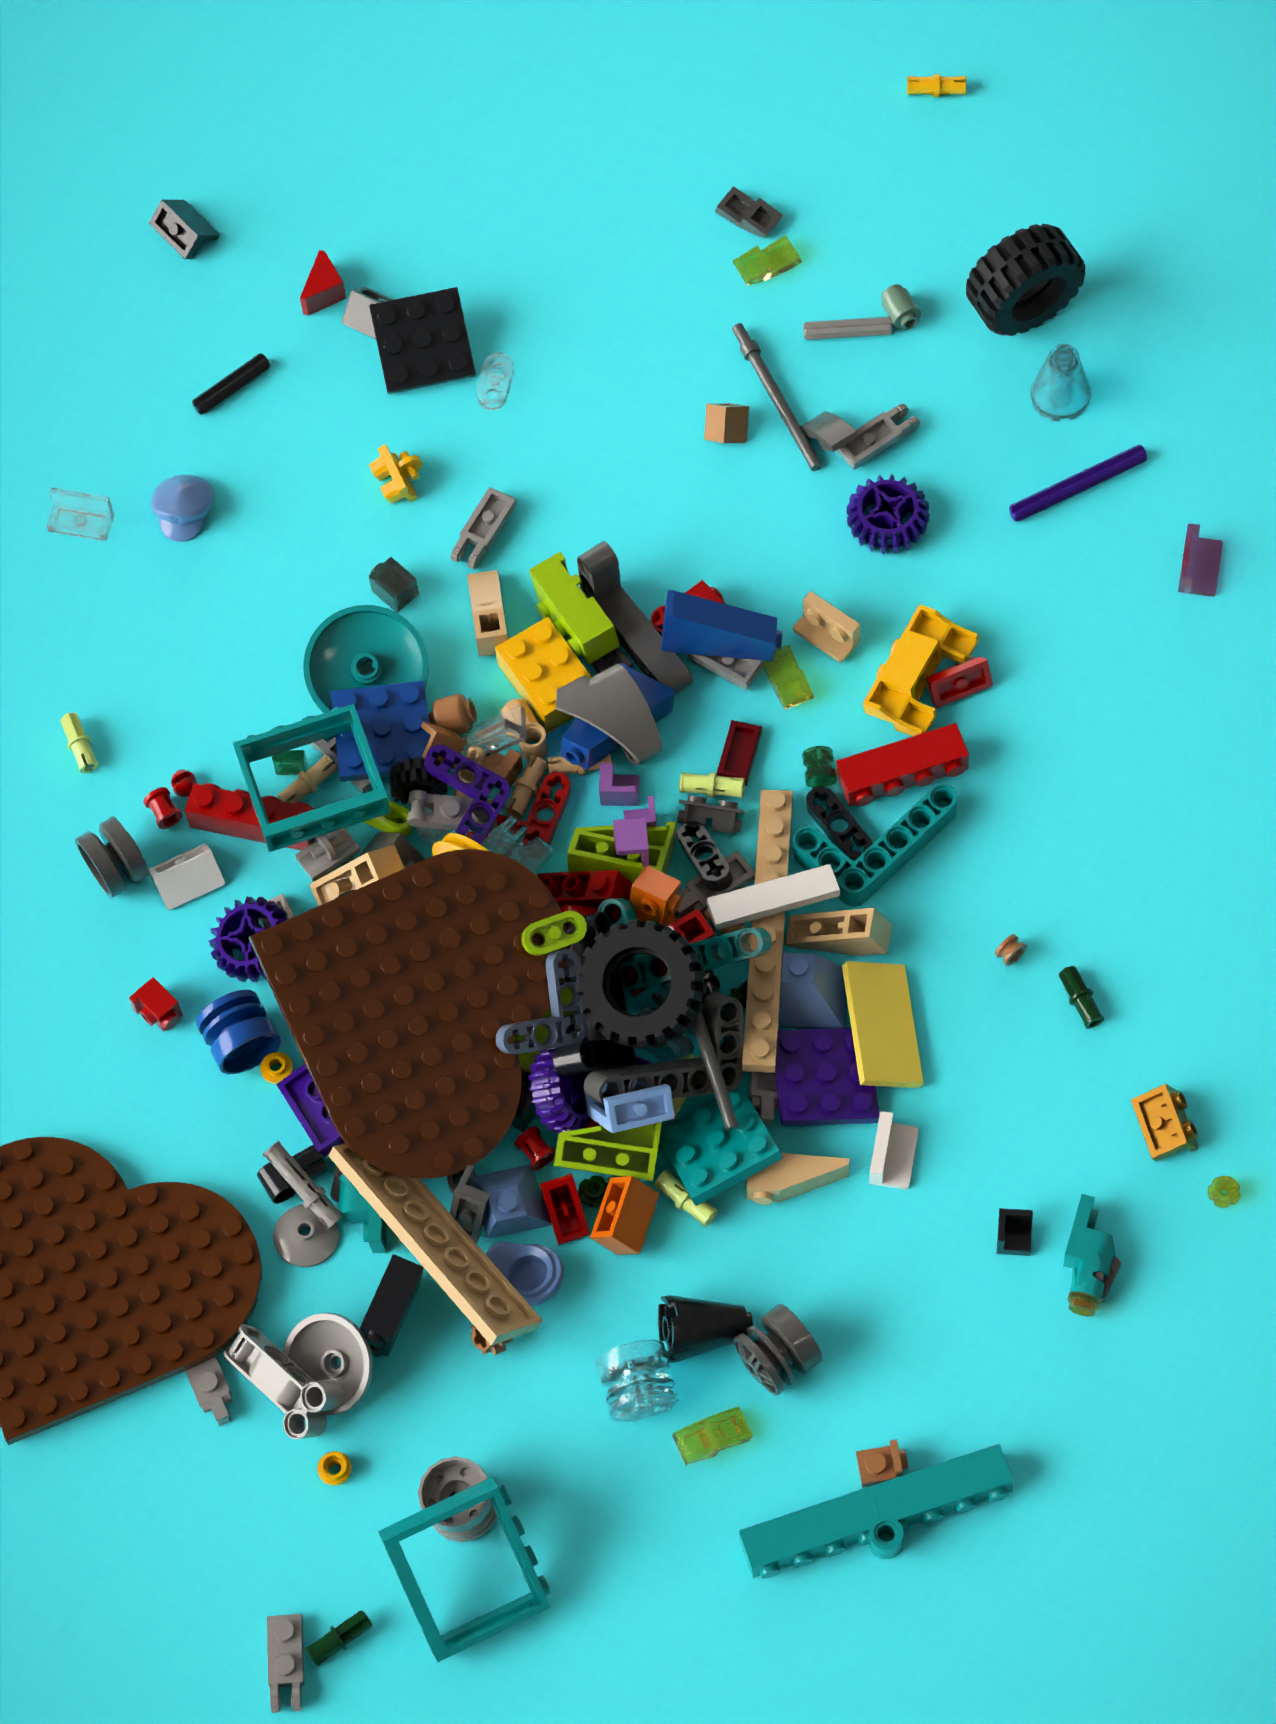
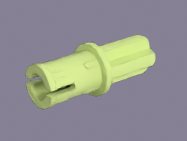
[60,712,99,773]

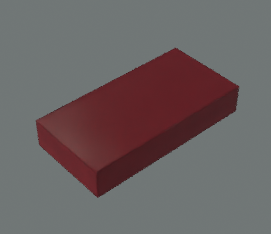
[717,720,762,786]

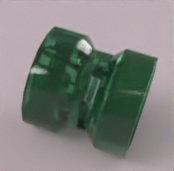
[802,746,837,788]

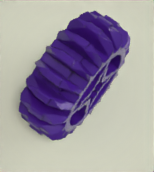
[846,474,930,555]
[208,896,289,983]
[529,1046,592,1133]

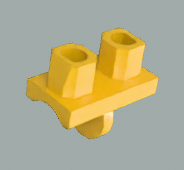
[369,444,423,504]

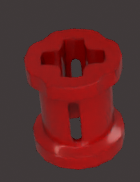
[143,787,183,829]
[514,1126,556,1171]

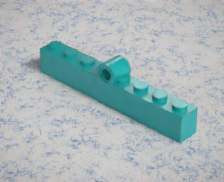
[739,1444,1014,1579]

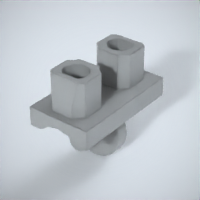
[295,828,361,882]

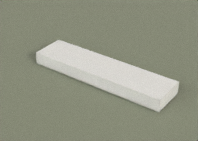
[707,864,840,930]

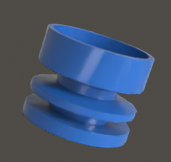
[195,990,281,1075]

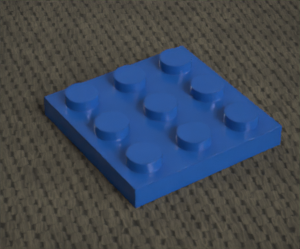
[331,681,431,782]

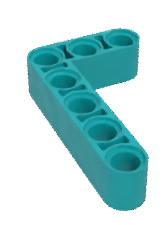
[793,784,958,907]
[597,898,772,991]

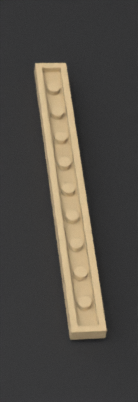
[742,789,793,1073]

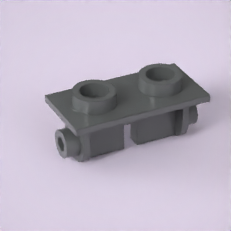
[677,795,745,835]

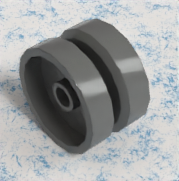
[75,816,150,899]

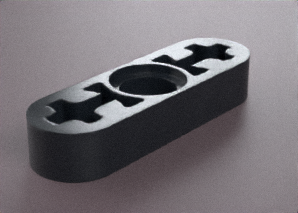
[806,786,872,861]
[677,821,733,892]

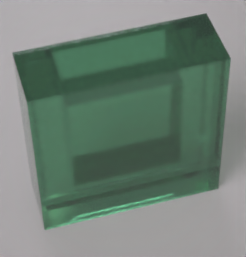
[272,750,308,775]

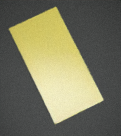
[842,961,924,1088]

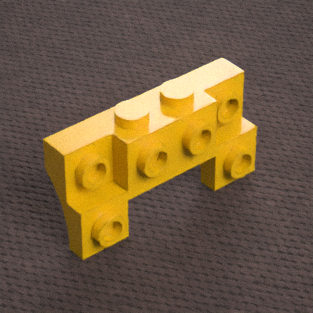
[862,604,979,736]

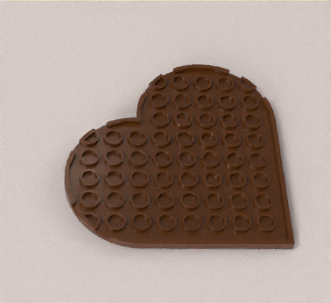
[248,849,569,1179]
[0,1137,262,1445]

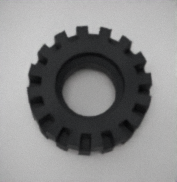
[389,757,448,805]

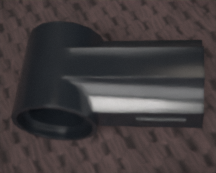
[257,1144,328,1204]

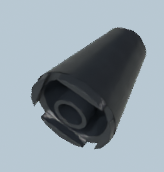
[658,1295,753,1363]

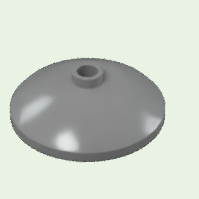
[283,1313,373,1415]

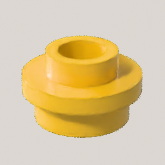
[260,1052,293,1084]
[317,1451,352,1486]

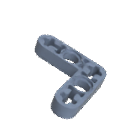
[495,949,587,1054]

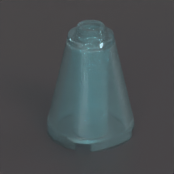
[1030,344,1091,422]

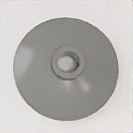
[273,1204,340,1267]

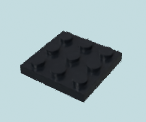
[369,287,476,394]

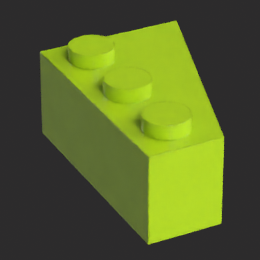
[529,551,620,665]
[567,822,677,884]
[553,1122,662,1181]

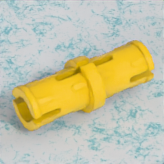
[907,74,966,97]

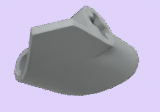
[555,664,662,765]

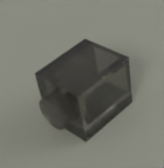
[369,557,419,613]

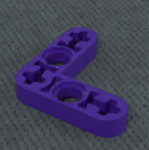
[424,745,510,845]

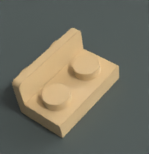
[793,591,860,663]

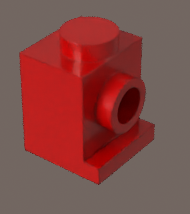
[129,977,183,1032]

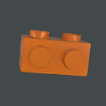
[629,865,682,926]
[590,1176,659,1255]

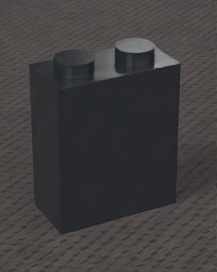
[360,1254,424,1357]

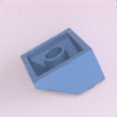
[779,952,846,1029]
[470,1165,551,1239]

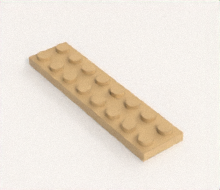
[328,1143,543,1346]

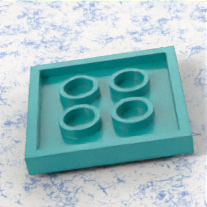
[659,1085,783,1206]

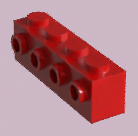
[836,723,969,807]
[184,783,315,851]

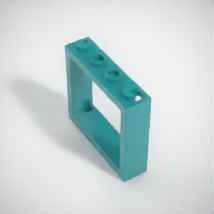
[233,704,391,852]
[378,1477,551,1663]

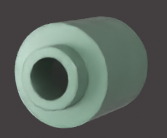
[881,284,921,330]

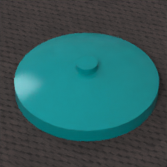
[303,605,429,713]

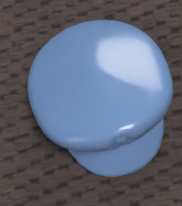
[151,474,214,542]
[486,1242,564,1306]

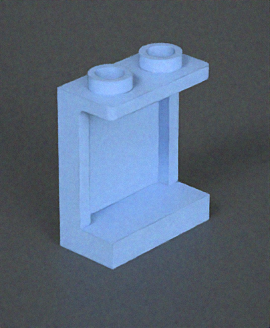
[583,1079,675,1133]

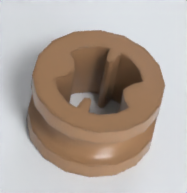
[995,934,1027,966]

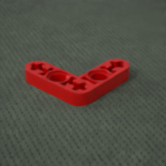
[466,772,571,858]

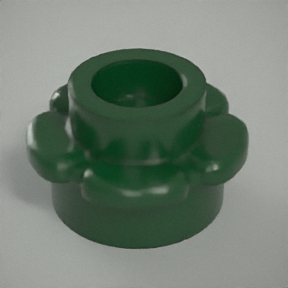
[579,1175,608,1207]

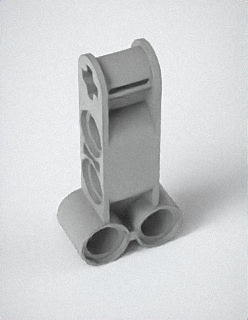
[223,1324,344,1440]

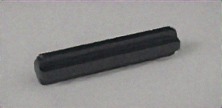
[192,353,270,415]

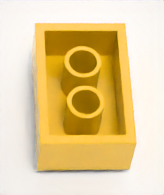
[495,617,591,733]

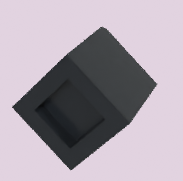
[997,1208,1033,1256]

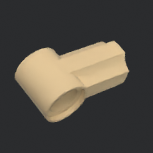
[500,698,549,761]

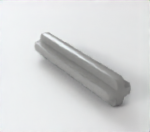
[803,317,892,340]

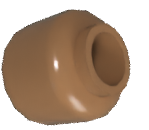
[428,693,477,735]

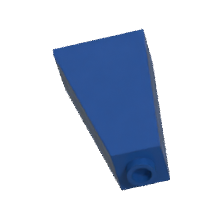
[661,590,782,661]
[560,663,675,770]

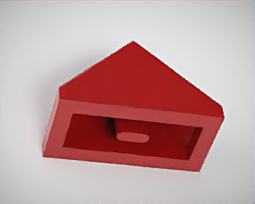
[300,250,346,316]
[540,1174,590,1245]

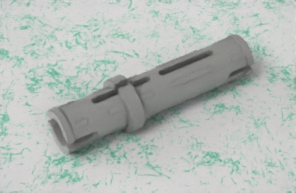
[262,1140,344,1230]

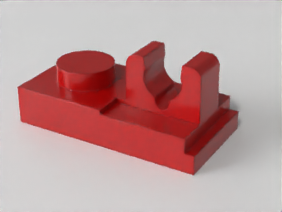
[926,656,993,709]

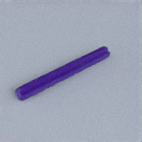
[1009,445,1147,521]

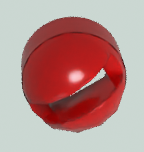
[171,769,197,797]

